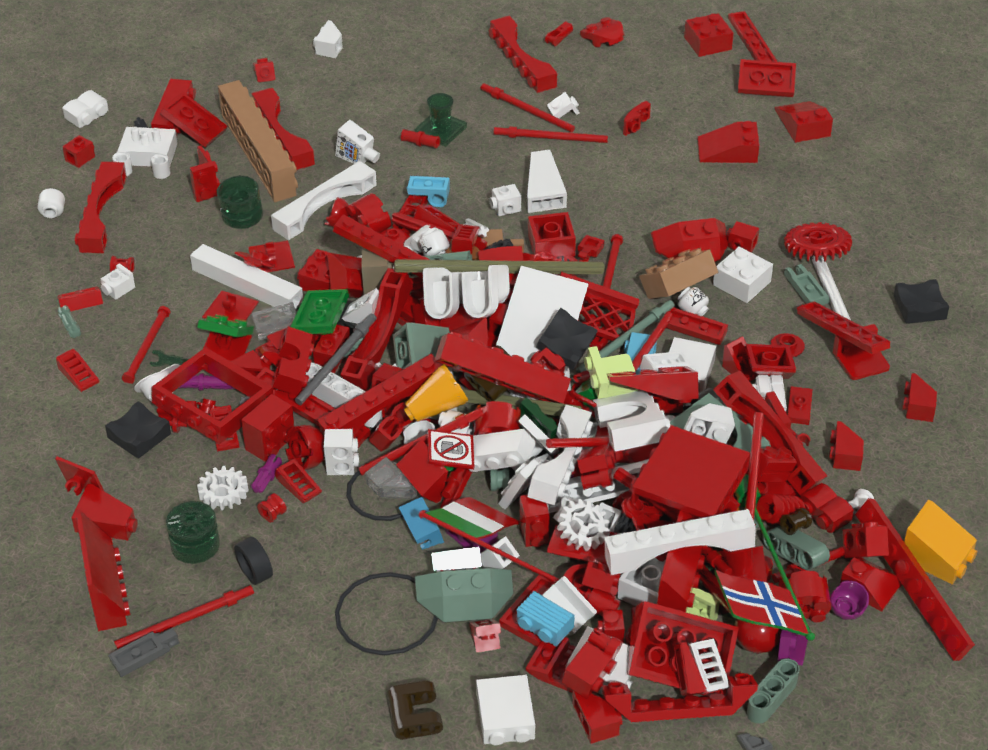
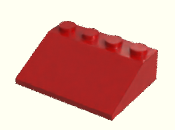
[76,512,131,631]
[628,601,739,697]

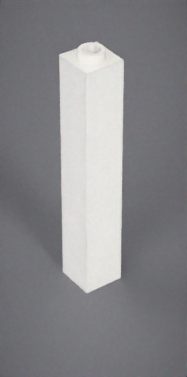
[190,244,303,314]

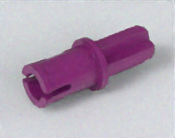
[251,454,282,493]

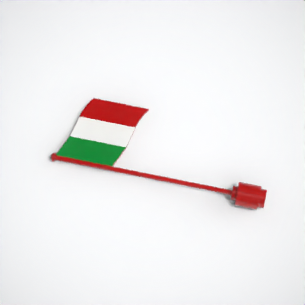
[419,497,621,616]

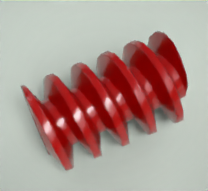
[757,493,806,524]

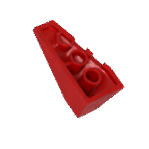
[607,366,699,403]

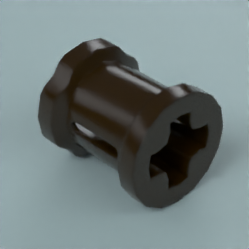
[780,508,812,535]

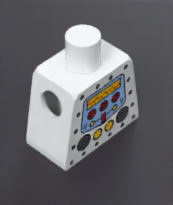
[335,120,380,164]

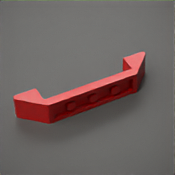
[602,673,758,722]

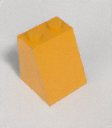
[904,500,977,585]

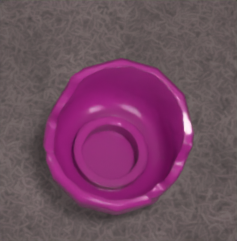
[830,581,869,620]

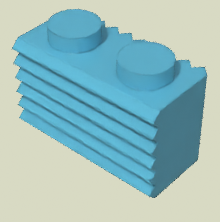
[517,591,575,646]

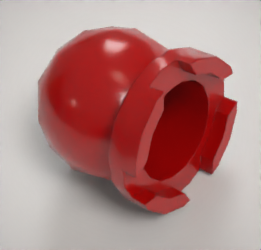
[734,618,782,654]

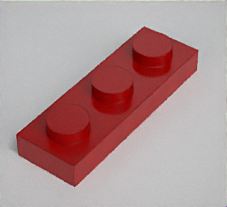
[664,307,728,345]

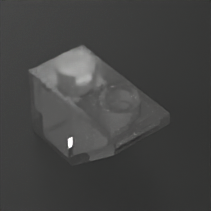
[365,457,417,500]

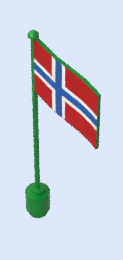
[714,474,815,641]

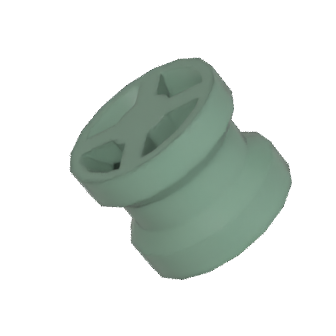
[490,468,509,491]

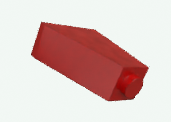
[71,483,138,541]

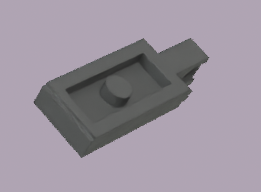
[108,628,179,677]

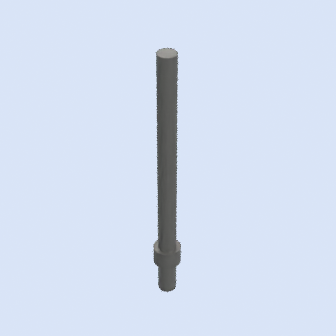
[295,313,377,405]

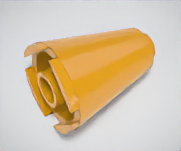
[404,364,468,422]

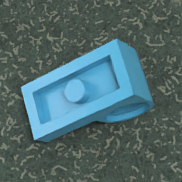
[407,176,450,207]

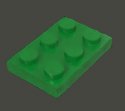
[291,289,349,335]

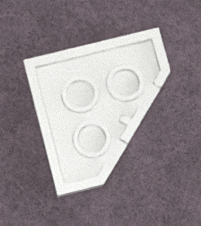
[498,453,553,509]

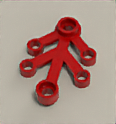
[621,497,677,562]

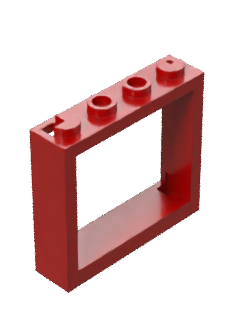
[152,347,273,444]

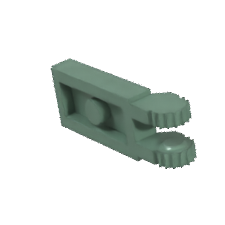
[784,264,829,305]

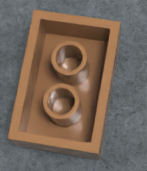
[639,248,719,299]

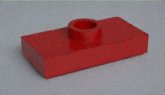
[788,386,813,425]

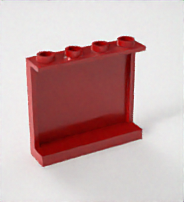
[629,425,750,518]

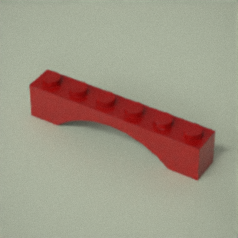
[489,16,557,93]
[252,87,315,170]
[75,162,127,253]
[340,268,413,391]
[317,353,442,438]
[713,371,827,496]

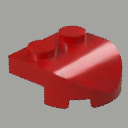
[580,17,625,47]

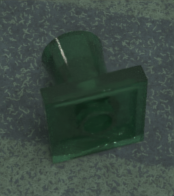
[414,93,467,147]

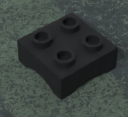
[894,279,949,324]
[536,307,598,370]
[105,401,171,459]

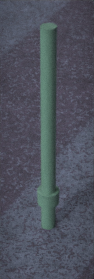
[576,300,675,373]

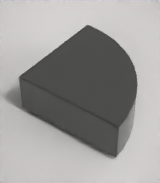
[737,733,773,750]

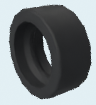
[234,537,273,585]

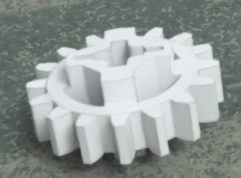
[197,466,249,510]
[557,499,610,551]

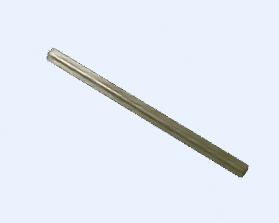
[394,259,604,274]

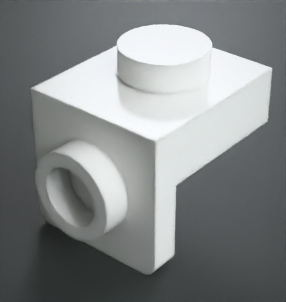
[547,92,580,118]

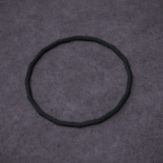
[335,572,438,656]

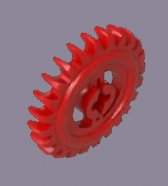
[784,222,852,262]

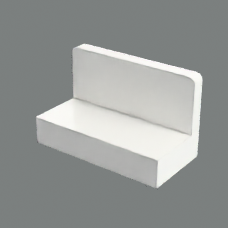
[542,576,597,635]

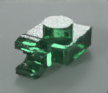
[150,350,189,367]

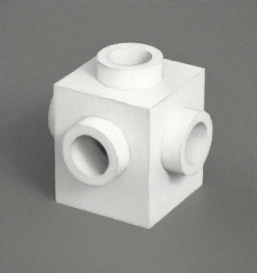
[490,184,521,216]

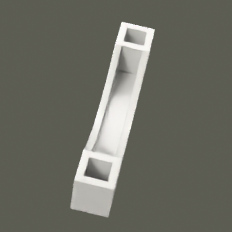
[271,161,377,240]
[527,405,593,505]
[604,509,756,575]

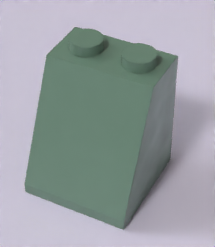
[393,323,453,371]

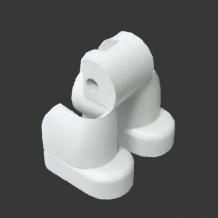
[423,265,510,319]

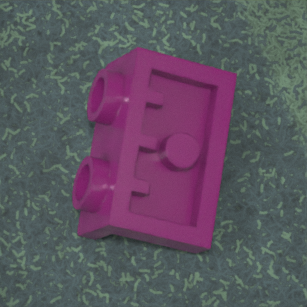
[778,629,808,665]

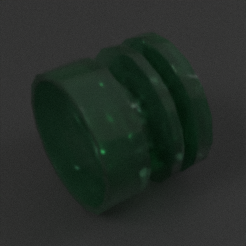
[217,175,263,229]
[166,501,220,564]

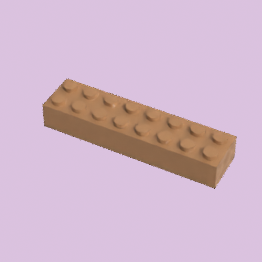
[218,80,298,202]

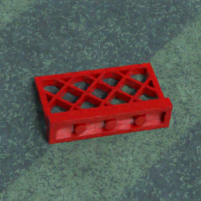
[559,272,640,345]

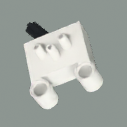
[113,117,178,179]

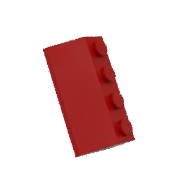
[657,510,709,612]

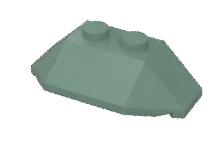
[415,568,513,623]

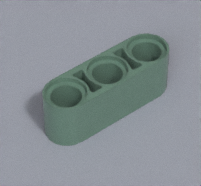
[763,525,830,570]
[747,658,799,724]

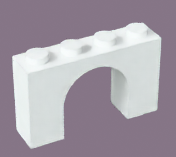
[593,390,671,452]

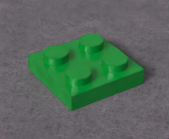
[197,314,254,337]

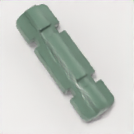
[58,305,81,338]

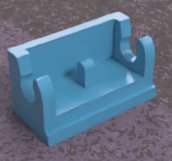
[399,497,444,549]

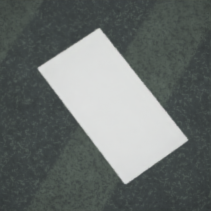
[496,266,588,391]

